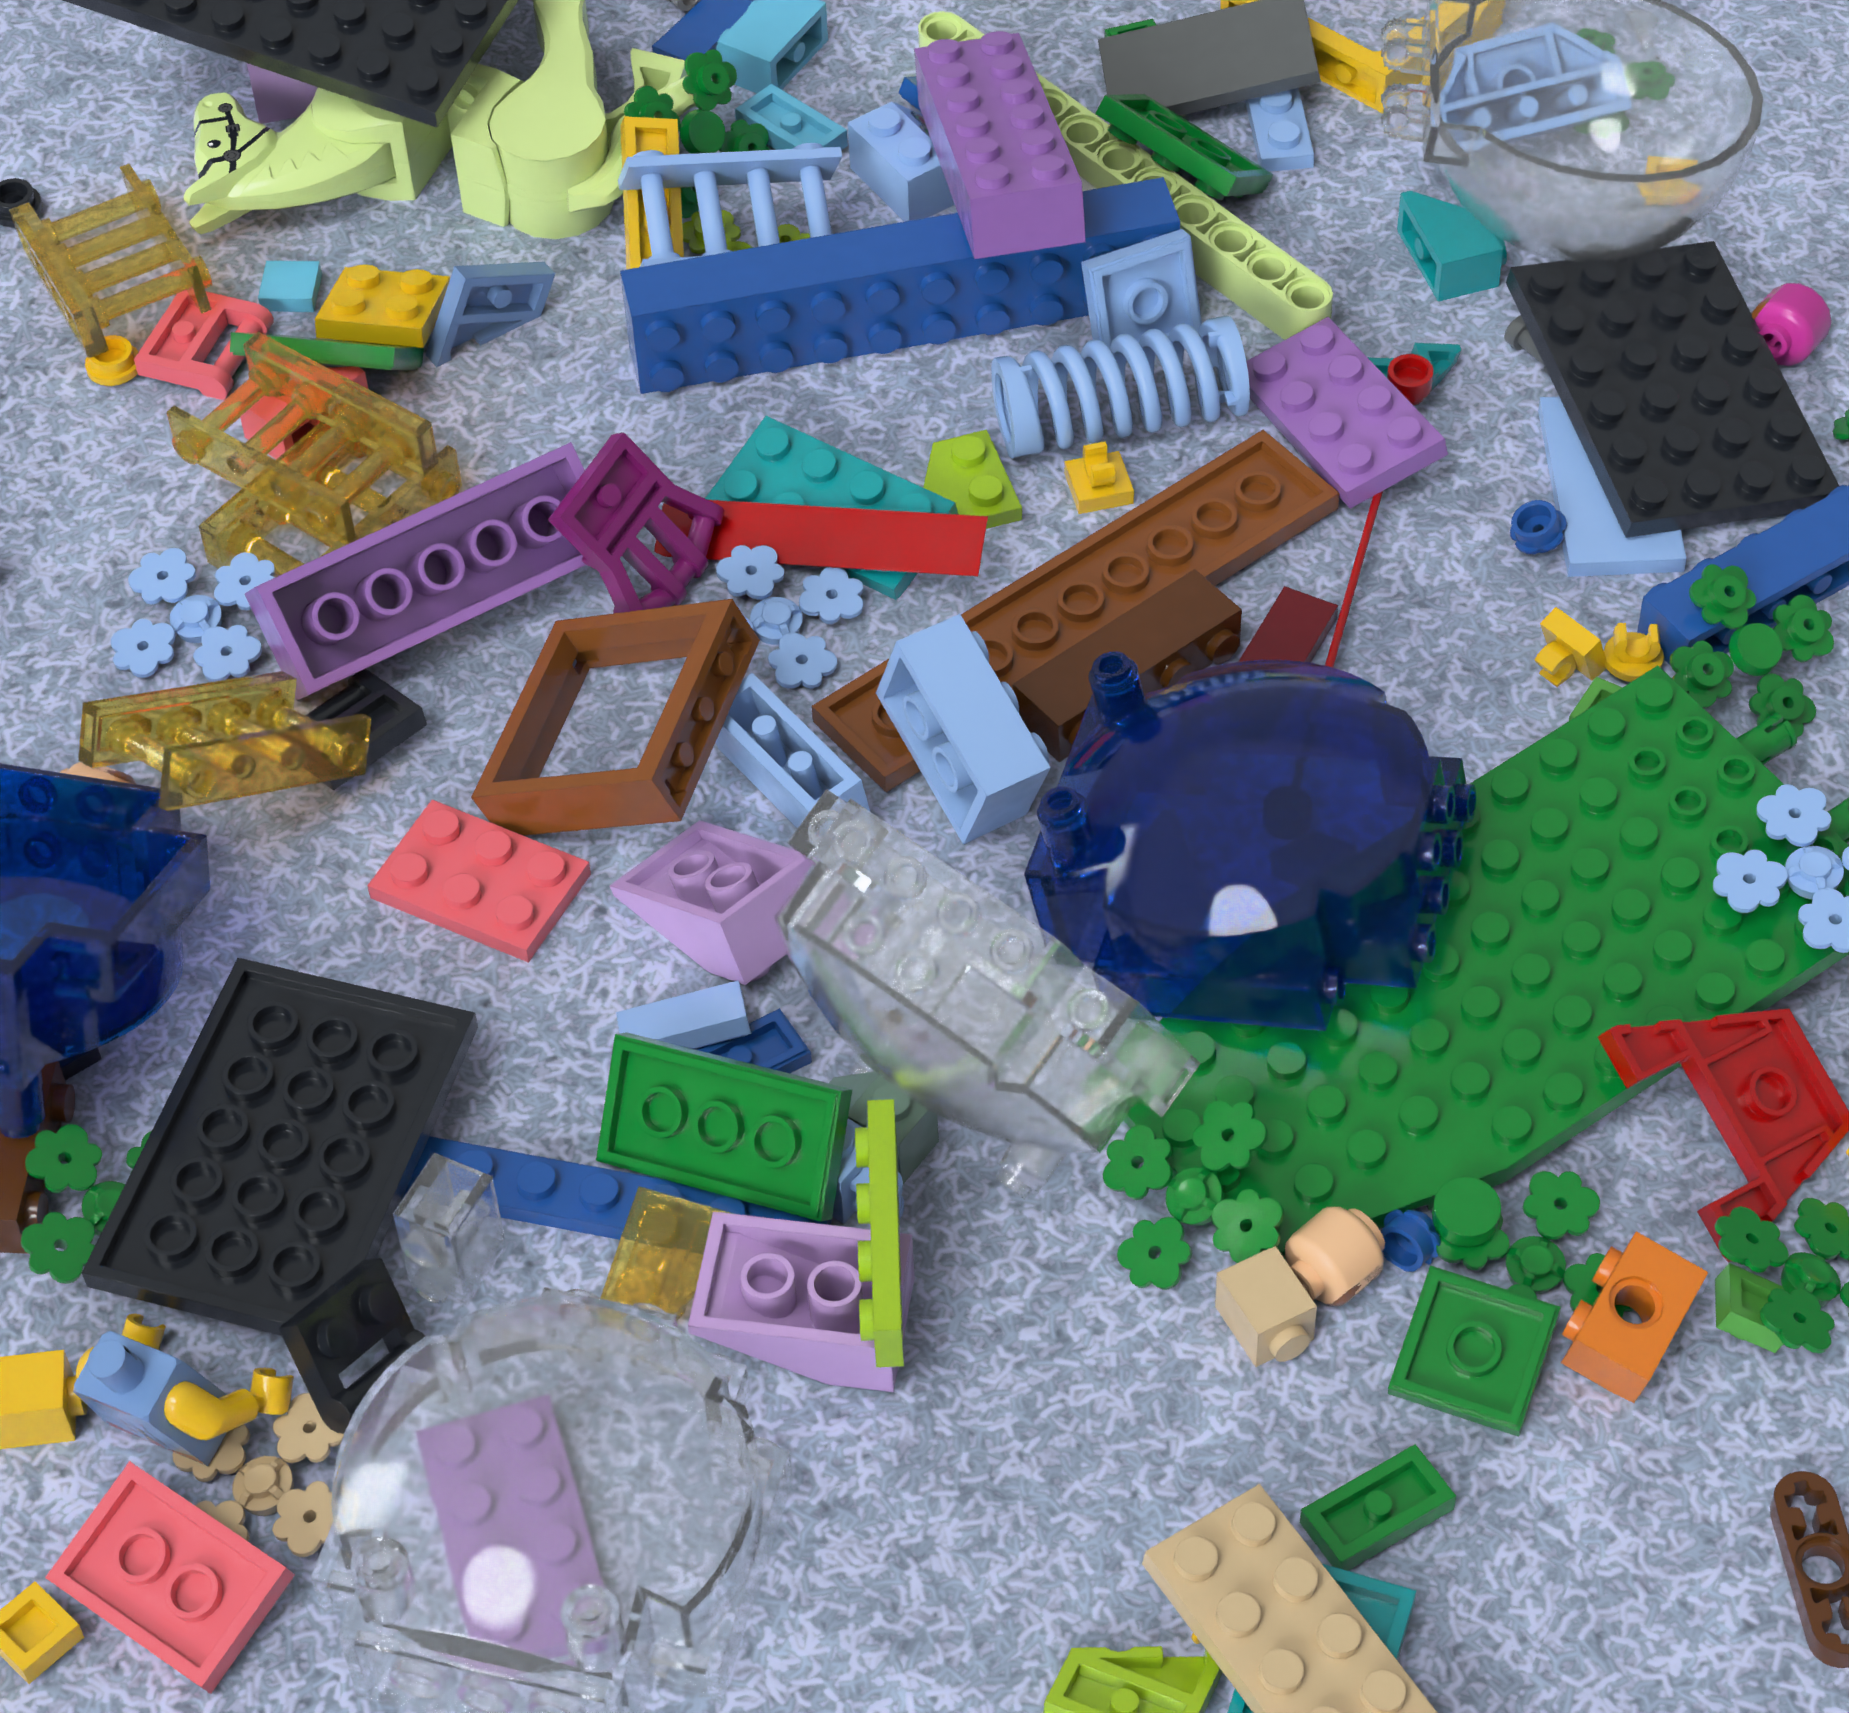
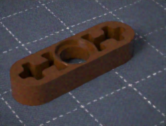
[1770,1471,1849,1668]

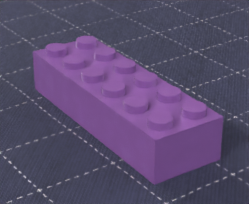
[914,31,1086,259]
[244,442,586,700]

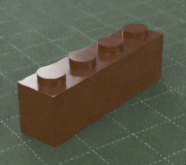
[1013,569,1242,762]

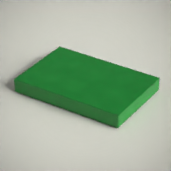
[230,332,424,370]

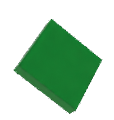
[1388,1265,1561,1437]

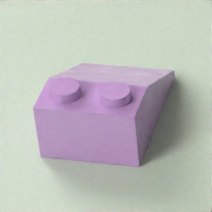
[609,820,836,985]
[688,1212,915,1392]

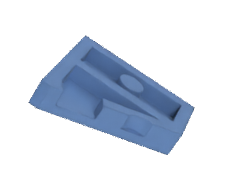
[426,261,556,367]

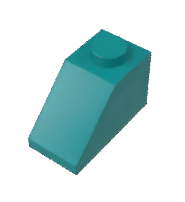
[1397,191,1507,302]

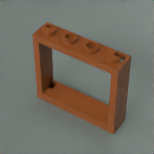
[471,599,760,836]

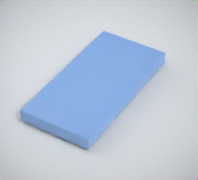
[1538,396,1687,577]

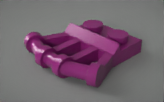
[548,432,725,614]

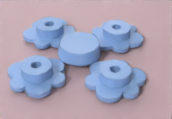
[716,545,863,689]
[111,548,276,683]
[1713,784,1849,953]

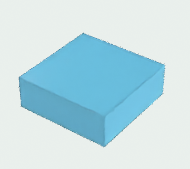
[258,260,322,312]

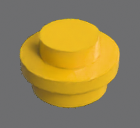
[85,335,138,386]

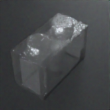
[393,1153,507,1308]

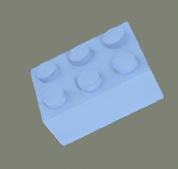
[876,614,1051,845]

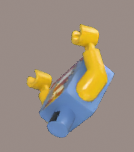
[73,1313,294,1466]

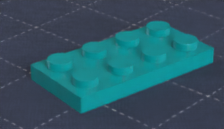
[705,416,958,600]

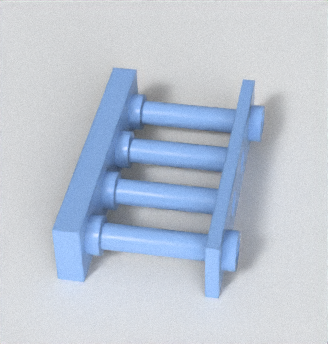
[618,143,842,267]

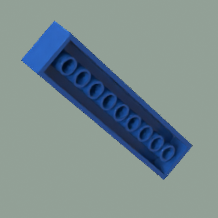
[620,177,1180,394]

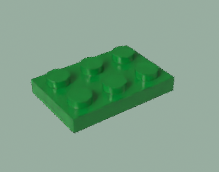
[1095,94,1274,200]

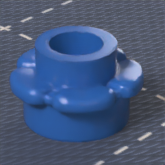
[1510,500,1567,555]
[1381,1209,1441,1272]

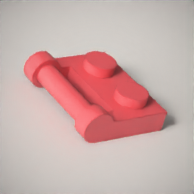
[134,286,274,400]

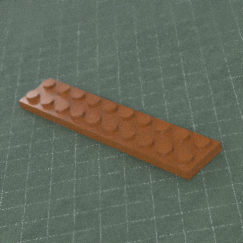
[812,430,1339,792]

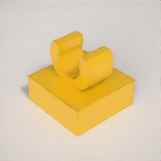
[1064,441,1134,514]
[1534,607,1606,687]

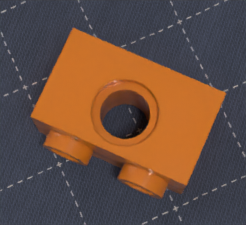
[1561,1231,1708,1403]

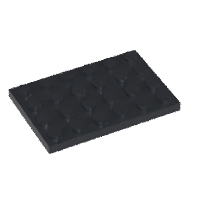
[1506,241,1839,538]
[82,958,478,1336]

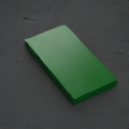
[596,1032,853,1222]

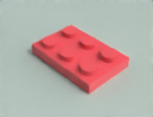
[367,800,591,963]
[45,1461,295,1694]

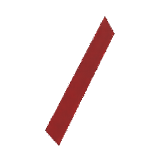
[654,500,988,577]

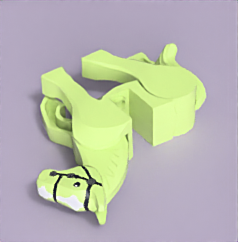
[183,0,695,239]

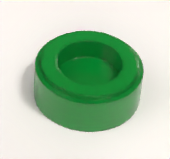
[1432,1176,1501,1247]

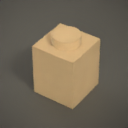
[1215,1246,1317,1367]

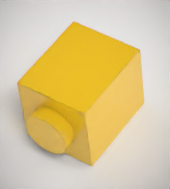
[0,1350,88,1449]

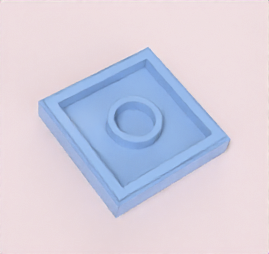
[1081,229,1202,361]

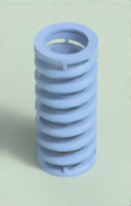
[991,315,1250,459]

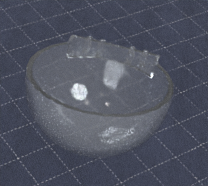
[1381,0,1763,262]

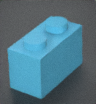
[716,0,828,93]

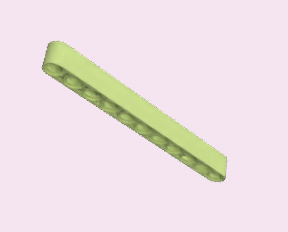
[918,11,1333,340]

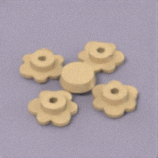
[172,1393,351,1557]

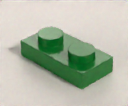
[1300,1444,1456,1571]

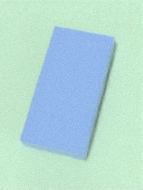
[616,980,751,1049]

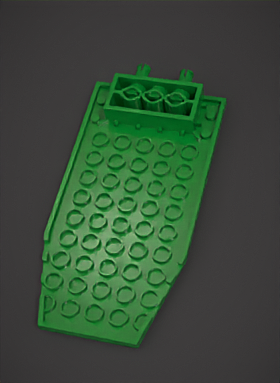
[1099,666,1849,1262]

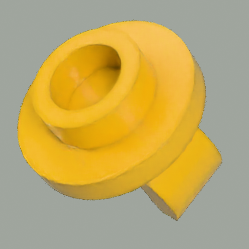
[1604,623,1664,682]

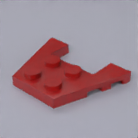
[1598,1008,1849,1263]

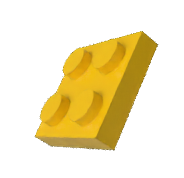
[315,265,450,348]

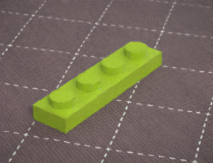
[855,1099,904,1368]

